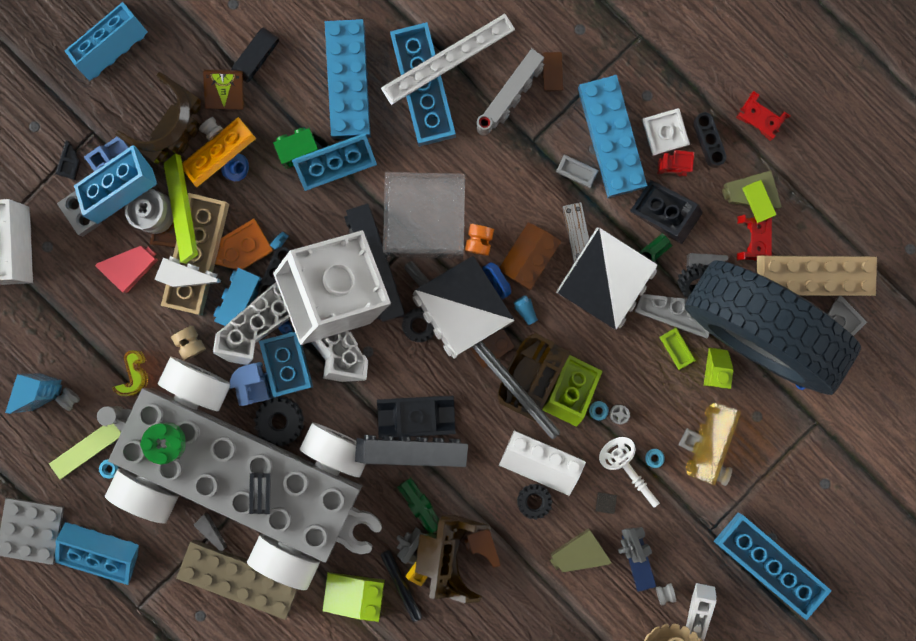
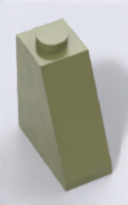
[722,171,782,210]
[550,528,612,572]

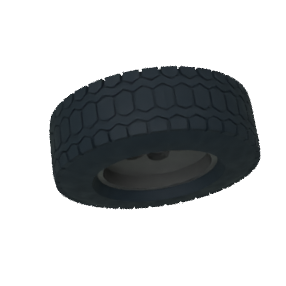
[685,260,861,395]

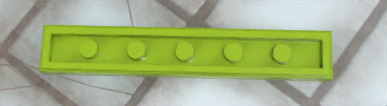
[164,154,198,264]

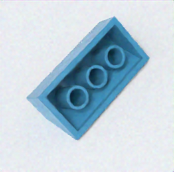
[65,2,148,81]
[292,133,377,191]
[74,145,157,224]
[5,373,62,414]
[55,522,139,585]

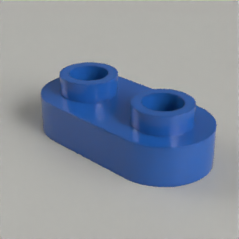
[482,263,511,299]

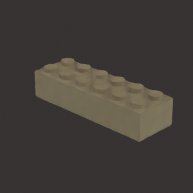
[176,539,298,620]

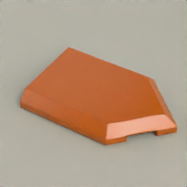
[215,218,274,270]

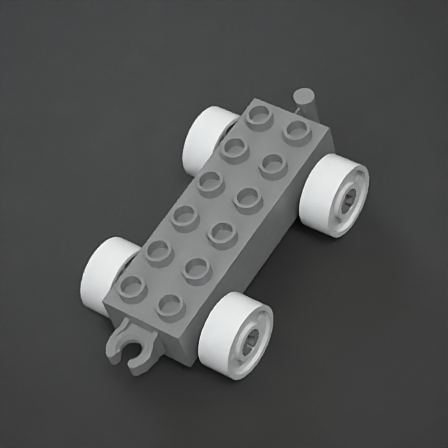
[97,357,382,590]

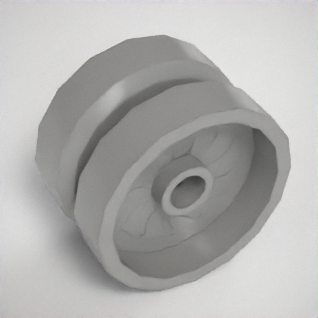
[125,189,173,234]

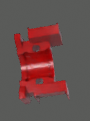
[736,91,790,141]
[657,150,694,177]
[737,215,772,261]

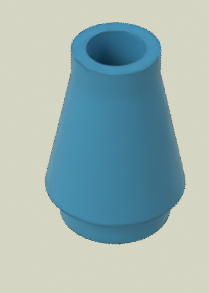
[513,295,538,325]

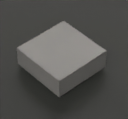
[678,428,704,454]

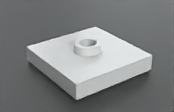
[642,108,690,156]

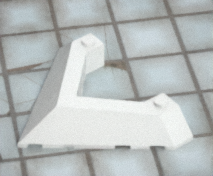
[213,282,368,382]

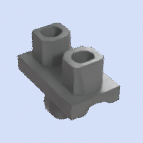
[396,527,424,564]
[618,527,652,563]

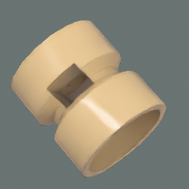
[171,326,206,361]

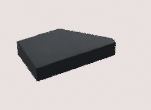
[55,141,81,180]

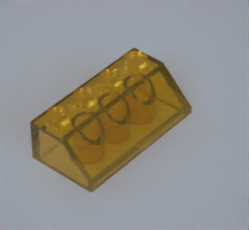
[686,403,741,485]

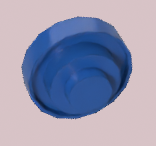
[221,153,249,181]

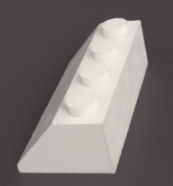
[499,430,586,496]

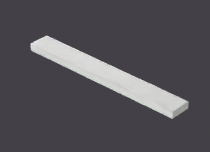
[381,14,515,105]

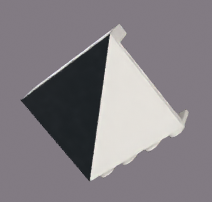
[556,228,657,330]
[413,256,514,359]

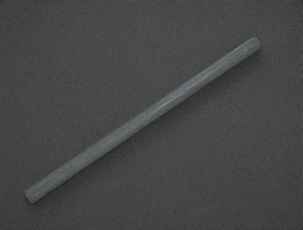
[404,261,560,439]

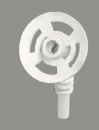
[599,437,660,507]

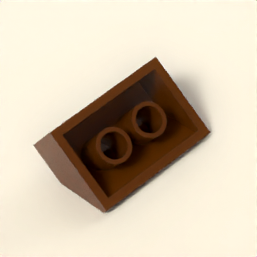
[499,222,562,291]

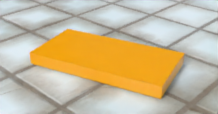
[182,117,256,188]

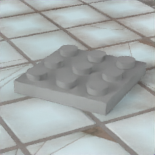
[0,498,64,565]

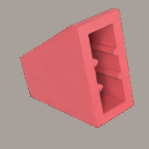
[95,246,158,293]

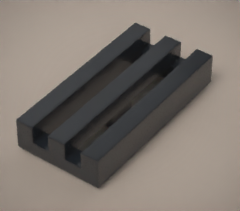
[249,473,271,514]

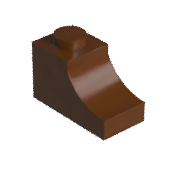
[464,529,501,568]

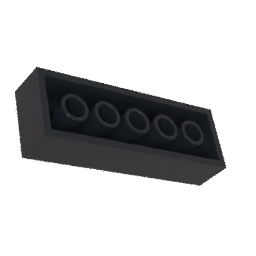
[344,203,405,323]

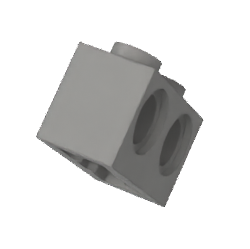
[57,191,102,237]

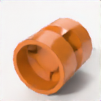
[465,224,494,256]

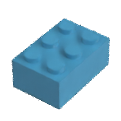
[214,268,262,326]
[259,332,313,397]

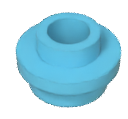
[589,401,609,420]
[645,449,665,468]
[99,459,119,479]

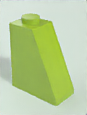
[704,348,733,389]

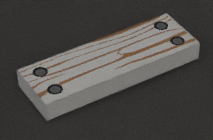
[562,202,589,263]

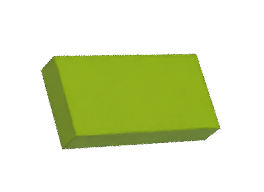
[742,180,776,223]
[659,328,696,370]

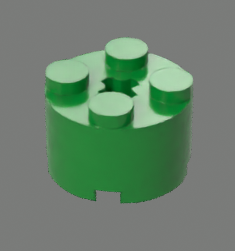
[140,423,186,465]

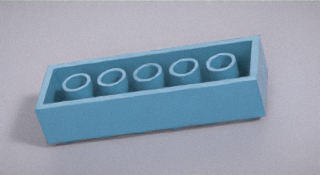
[325,19,371,140]
[390,22,456,147]
[578,75,647,198]
[713,512,832,620]

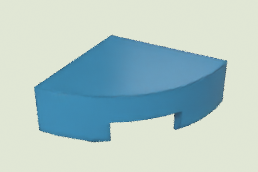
[270,232,289,250]

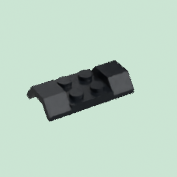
[377,396,456,438]

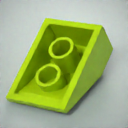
[542,355,602,427]
[323,572,385,622]

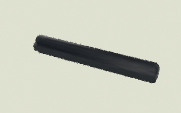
[381,550,422,622]

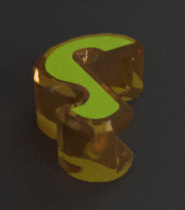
[112,350,148,396]

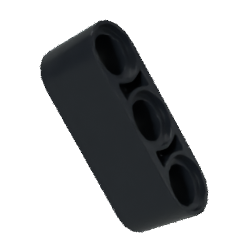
[231,27,279,83]
[693,112,726,168]
[258,247,290,296]

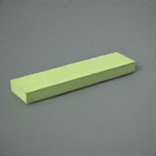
[49,424,121,479]

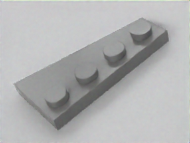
[635,294,709,339]
[827,296,867,336]

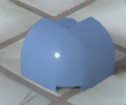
[84,137,129,171]
[230,362,273,406]

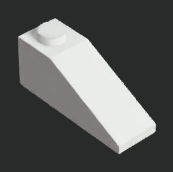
[686,583,716,641]

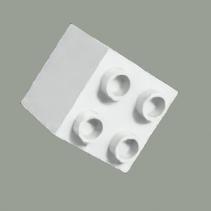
[0,199,33,285]
[273,230,391,345]

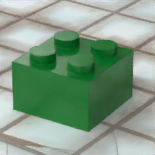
[273,127,319,169]

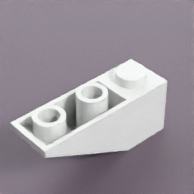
[155,256,221,288]

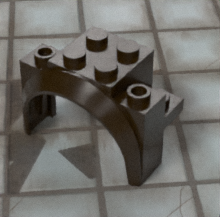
[115,71,202,164]
[498,333,571,422]
[415,515,491,604]

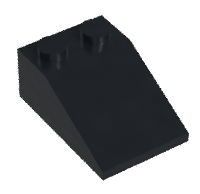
[630,180,703,244]

